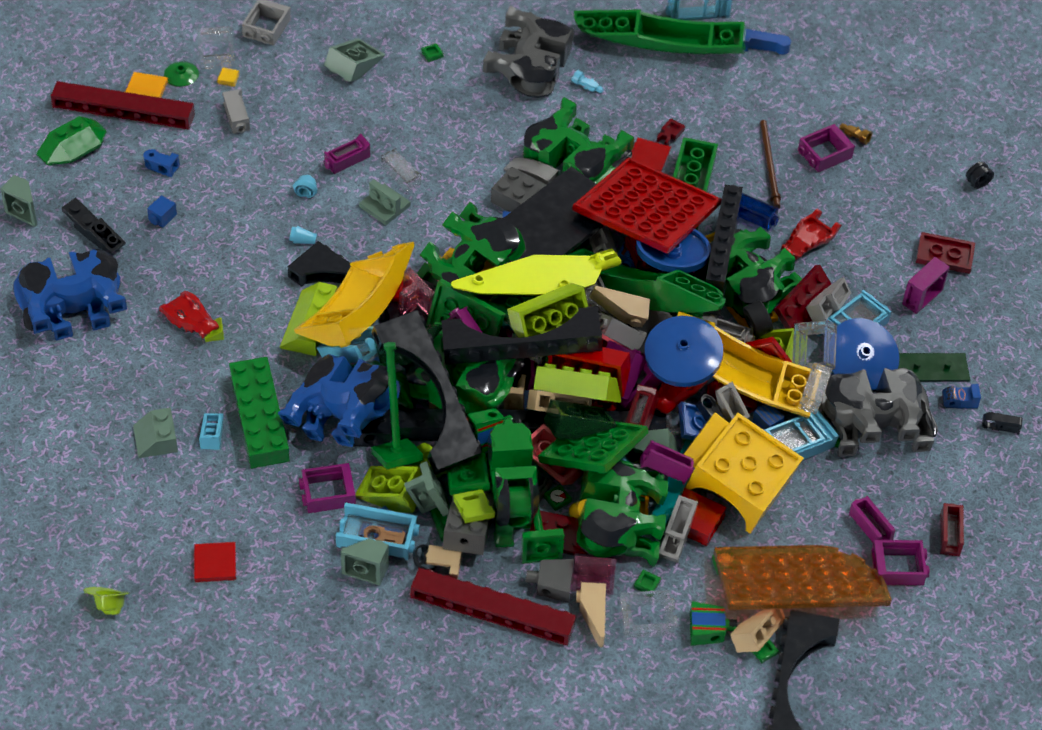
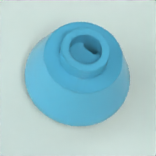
[293,175,317,198]

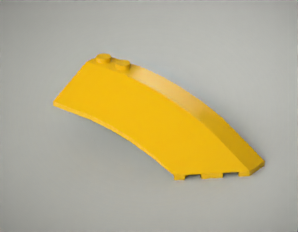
[294,242,414,348]
[677,312,821,418]

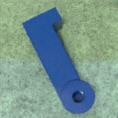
[745,29,791,55]

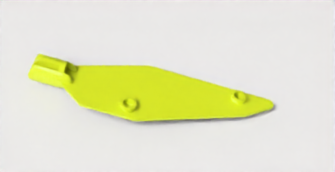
[451,248,622,295]

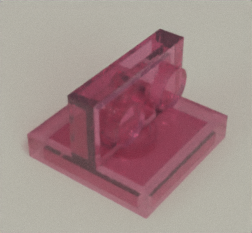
[398,267,435,315]
[572,553,616,595]

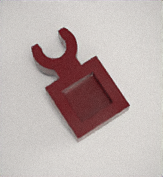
[657,118,685,146]

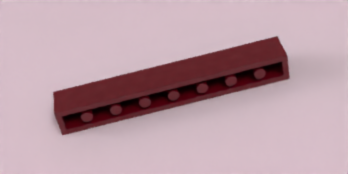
[51,81,195,130]
[410,568,576,646]

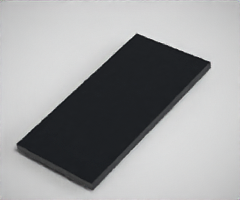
[503,166,605,259]

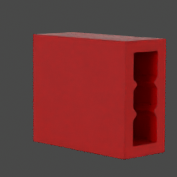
[666,488,727,547]

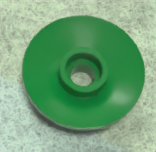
[164,61,199,87]

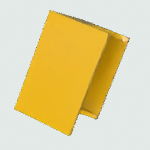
[685,413,804,534]

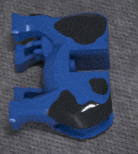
[13,249,127,341]
[278,354,401,447]

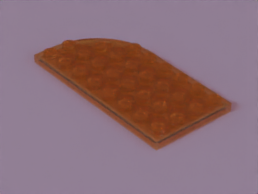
[713,545,892,610]

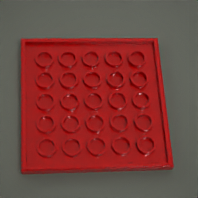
[572,157,722,254]

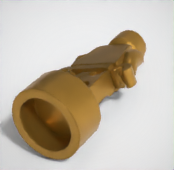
[839,123,872,145]

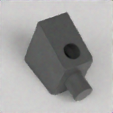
[526,559,574,603]

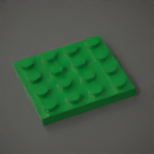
[425,279,506,337]
[538,417,649,473]

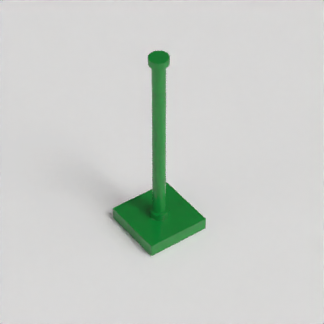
[371,342,424,469]
[521,508,564,564]

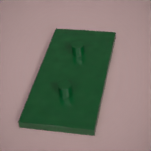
[898,353,970,382]

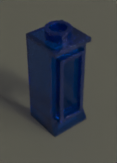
[739,193,779,231]

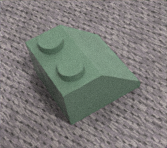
[0,175,37,227]
[133,407,178,458]
[341,538,389,586]

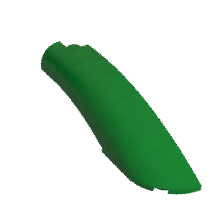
[574,9,746,54]
[568,248,726,313]

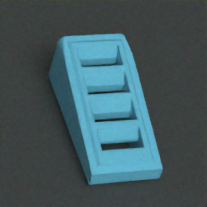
[199,413,224,450]

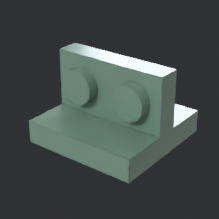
[359,179,411,226]
[404,461,450,516]

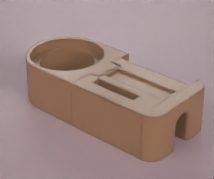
[363,525,405,545]

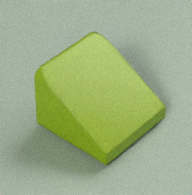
[205,317,224,342]

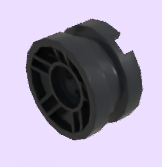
[965,161,994,189]

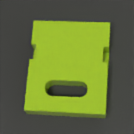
[453,489,495,523]

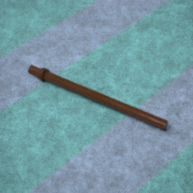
[760,120,781,209]

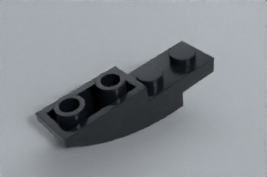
[62,198,126,254]

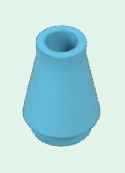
[289,226,317,244]

